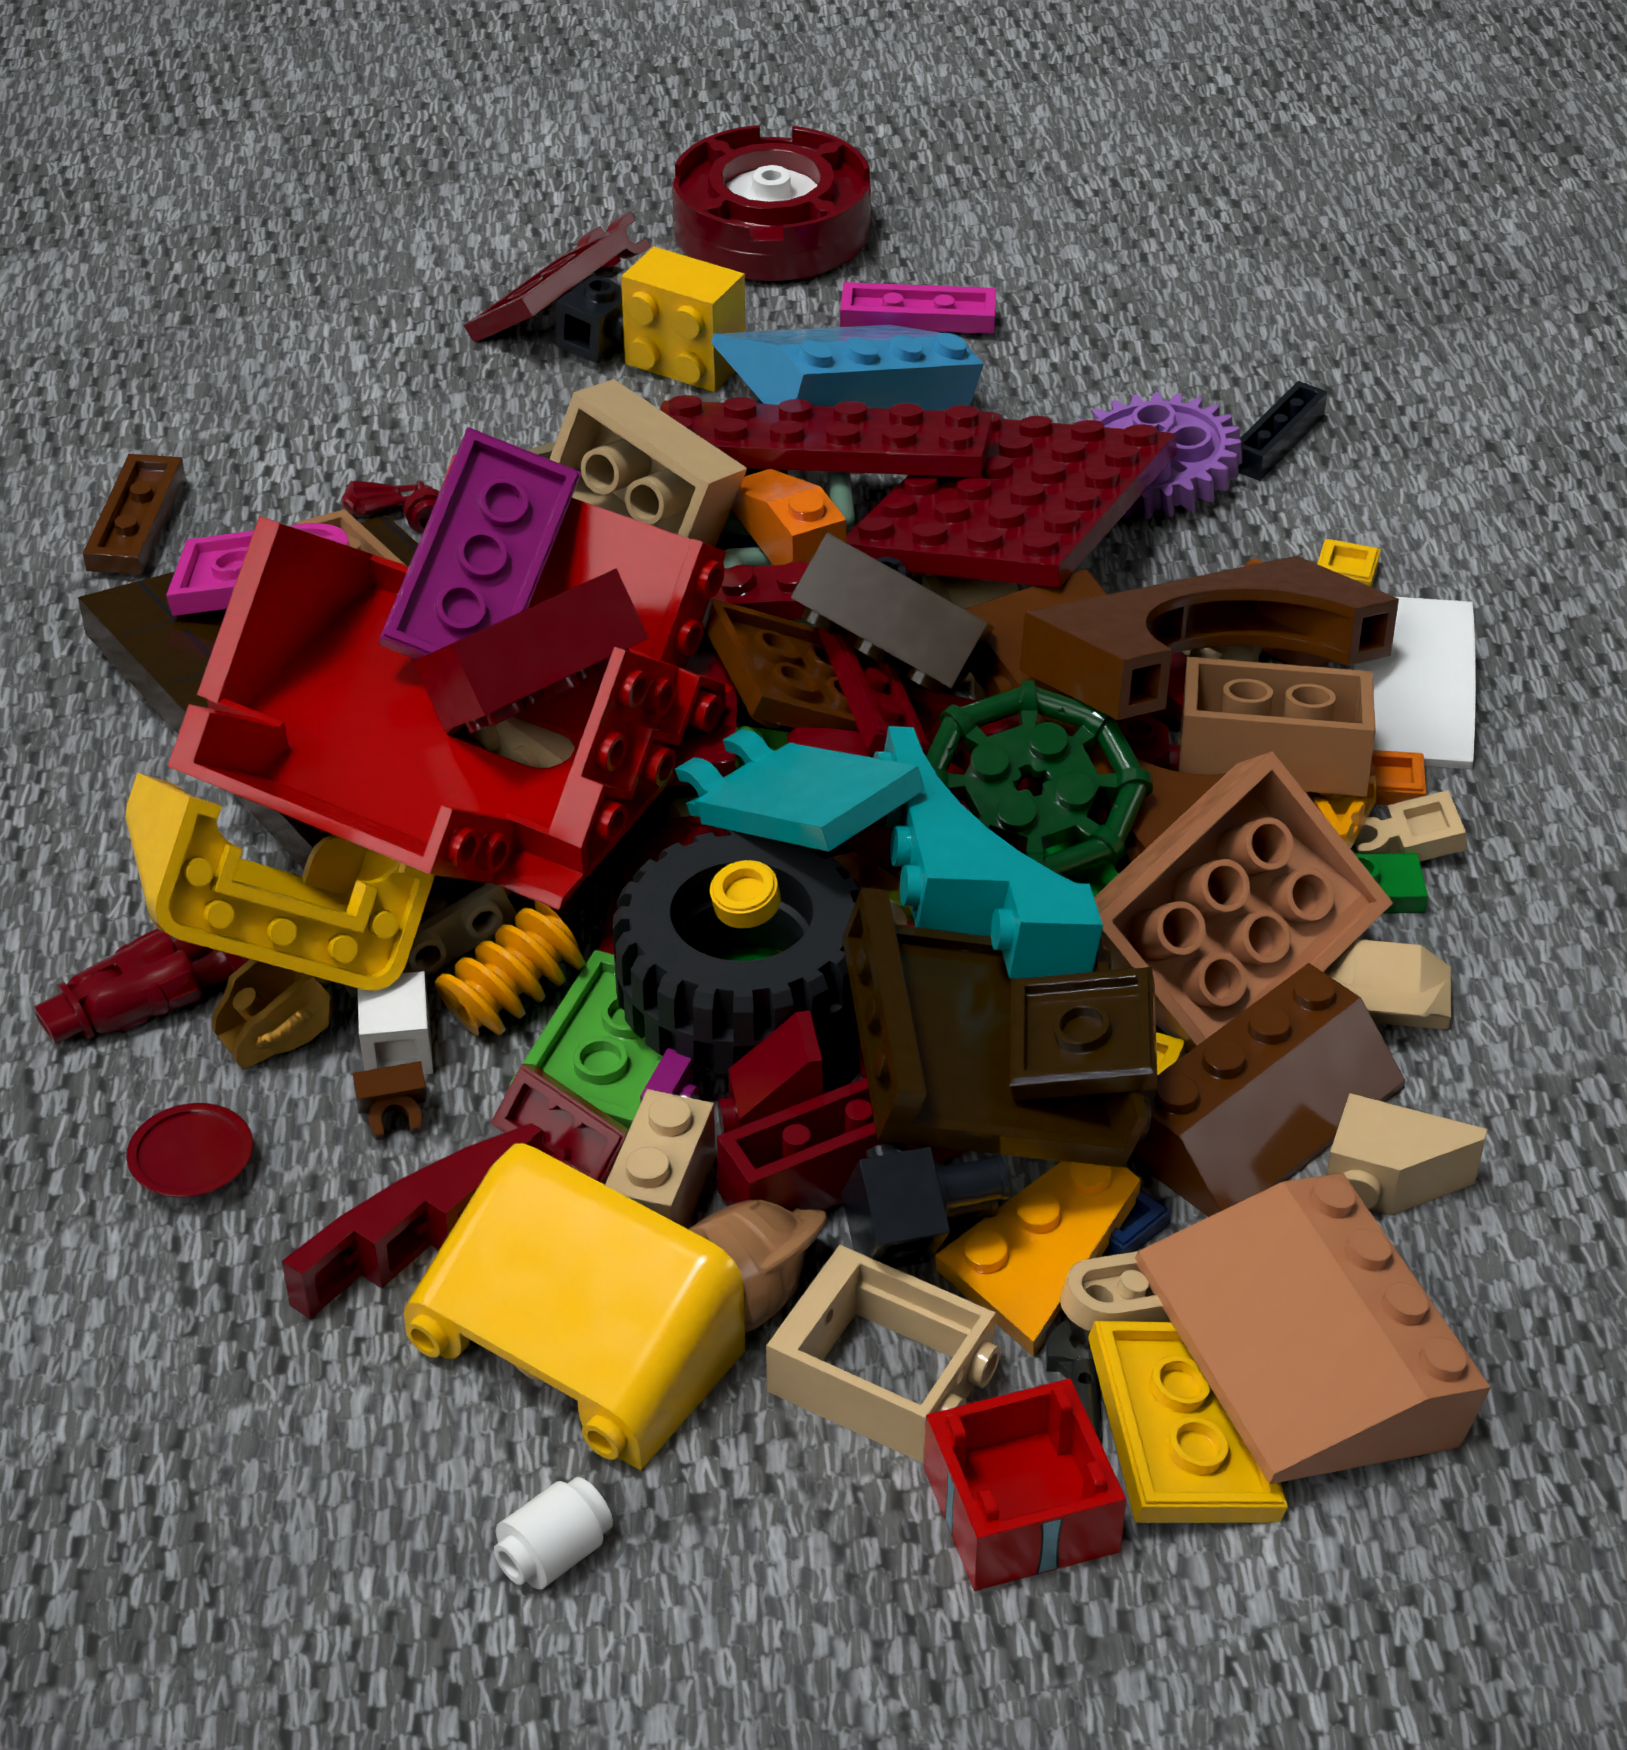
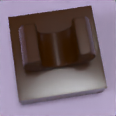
[352,1061,426,1140]

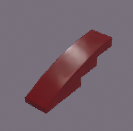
[282,1123,544,1320]

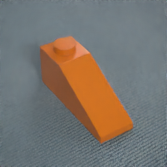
[731,469,846,565]

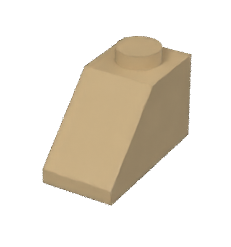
[1326,1093,1488,1215]

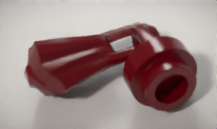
[341,480,440,533]

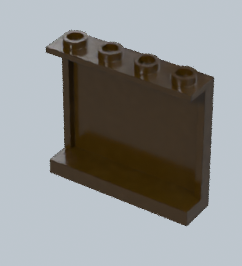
[842,887,1151,1168]

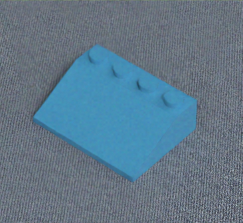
[711,325,984,411]

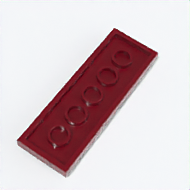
[659,395,993,478]

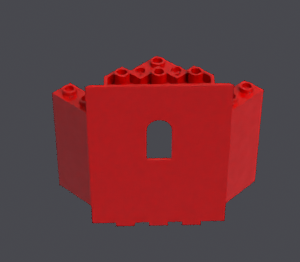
[167,454,742,910]

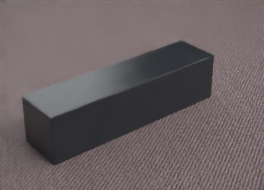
[1238,381,1328,481]

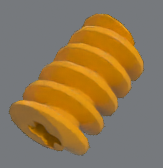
[435,901,586,1036]

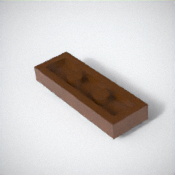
[83,454,185,575]

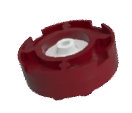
[672,125,871,281]

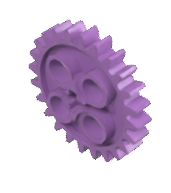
[1077,392,1242,519]

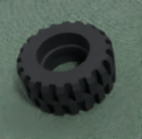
[613,830,861,1078]

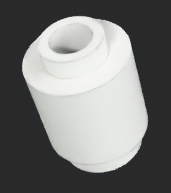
[494,1477,613,1589]

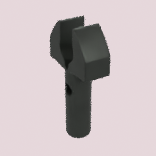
[1046,1318,1101,1439]

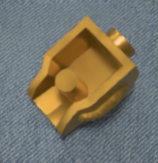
[211,959,336,1070]

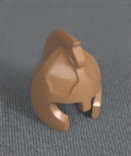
[689,1200,828,1333]

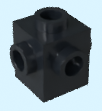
[555,275,624,364]

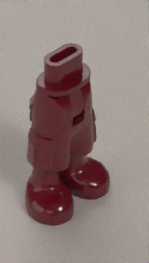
[33,928,250,1045]

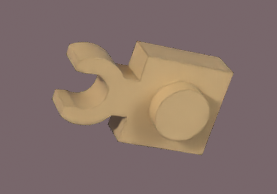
[1354,790,1468,861]

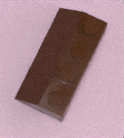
[1129,963,1405,1217]

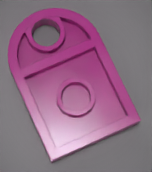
[166,523,350,616]

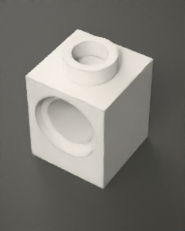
[357,971,433,1074]

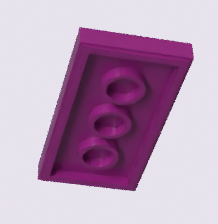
[378,427,582,660]

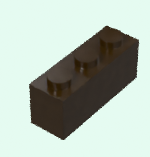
[791,533,995,695]

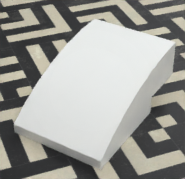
[1350,597,1476,769]

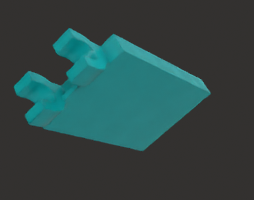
[675,729,925,852]

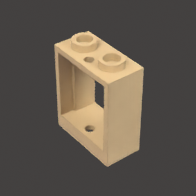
[766,1245,1001,1464]

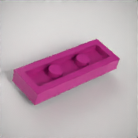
[840,282,996,334]

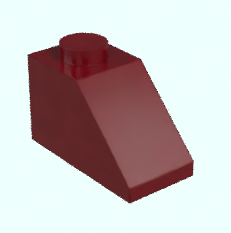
[718,1010,822,1134]

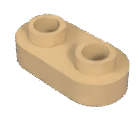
[1060,1251,1171,1331]

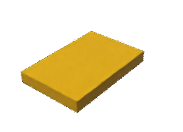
[1088,1321,1288,1523]

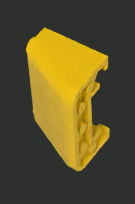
[125,772,435,991]
[403,1143,745,1471]

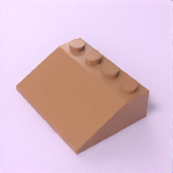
[1094,751,1393,1052]
[1135,1173,1491,1484]

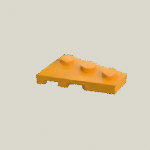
[935,1161,1141,1357]

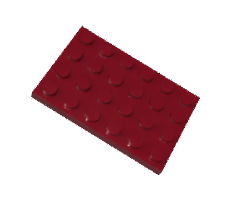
[846,412,1177,588]

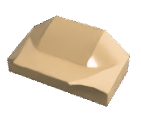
[1324,939,1451,1030]

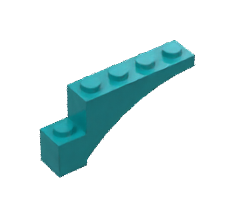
[873,726,1103,979]

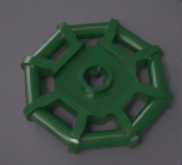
[926,680,1153,877]

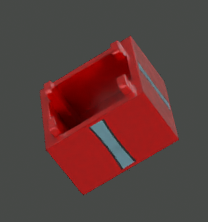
[924,1378,1127,1591]

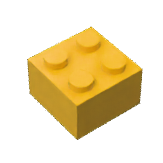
[621,246,746,392]

